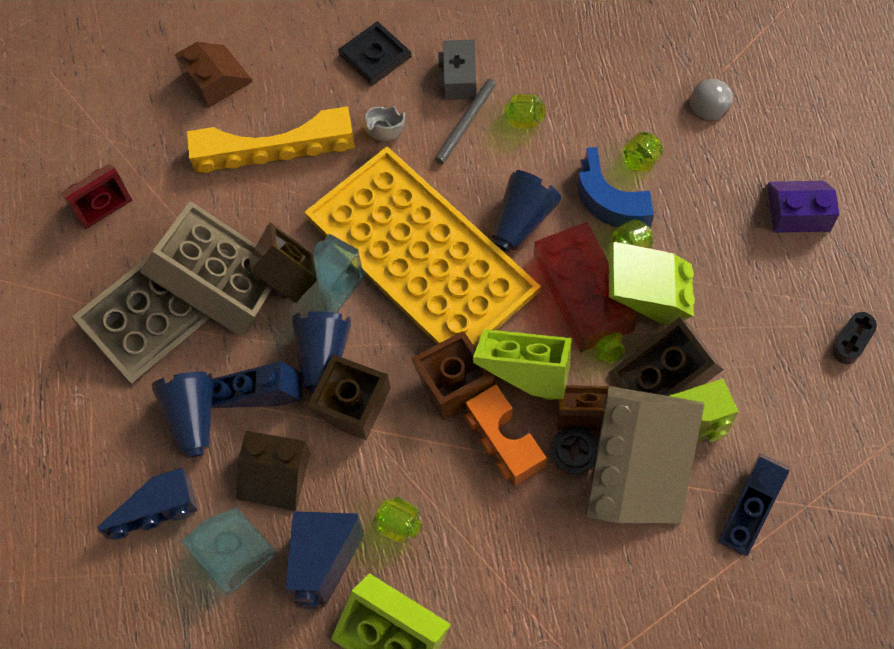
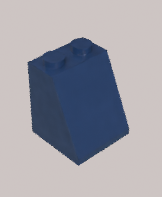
[285,511,364,609]

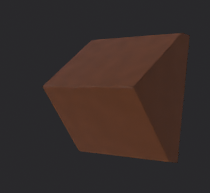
[557,385,617,431]

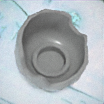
[689,78,733,120]
[363,106,405,142]

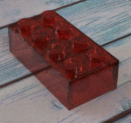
[533,222,638,352]

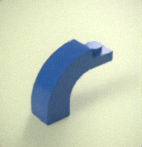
[577,147,654,230]

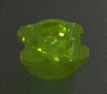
[595,332,625,362]

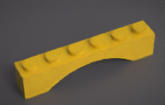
[187,106,355,173]

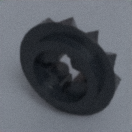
[550,427,598,475]

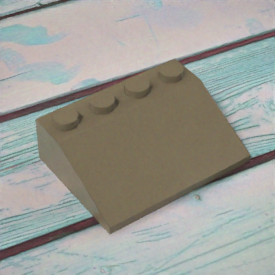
[140,201,273,337]
[72,254,211,384]
[587,386,704,523]

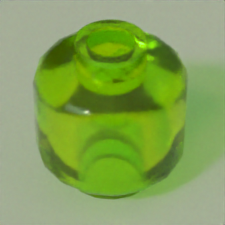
[504,94,546,129]
[622,132,664,173]
[611,219,654,249]
[374,497,423,544]

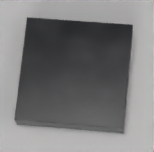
[338,21,412,86]

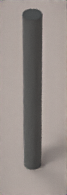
[434,79,496,165]

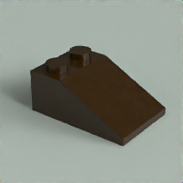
[609,317,724,396]

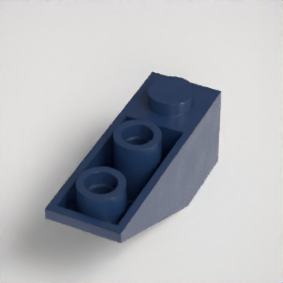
[212,361,302,408]
[719,453,790,556]
[97,468,198,540]

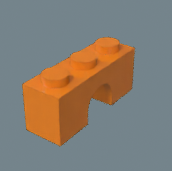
[464,384,547,486]

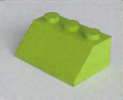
[331,573,451,649]

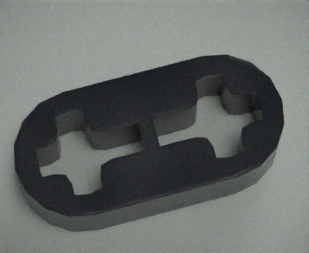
[833,312,877,364]

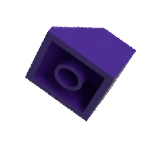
[767,180,840,233]

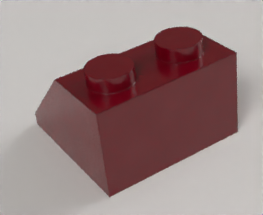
[61,164,133,230]

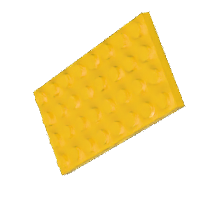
[304,147,541,348]

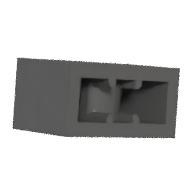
[438,40,477,100]

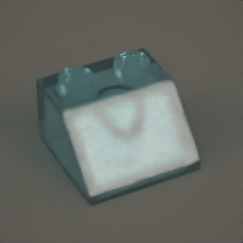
[313,234,364,313]
[181,507,277,596]

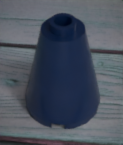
[492,170,562,252]
[292,311,351,394]
[152,371,213,458]

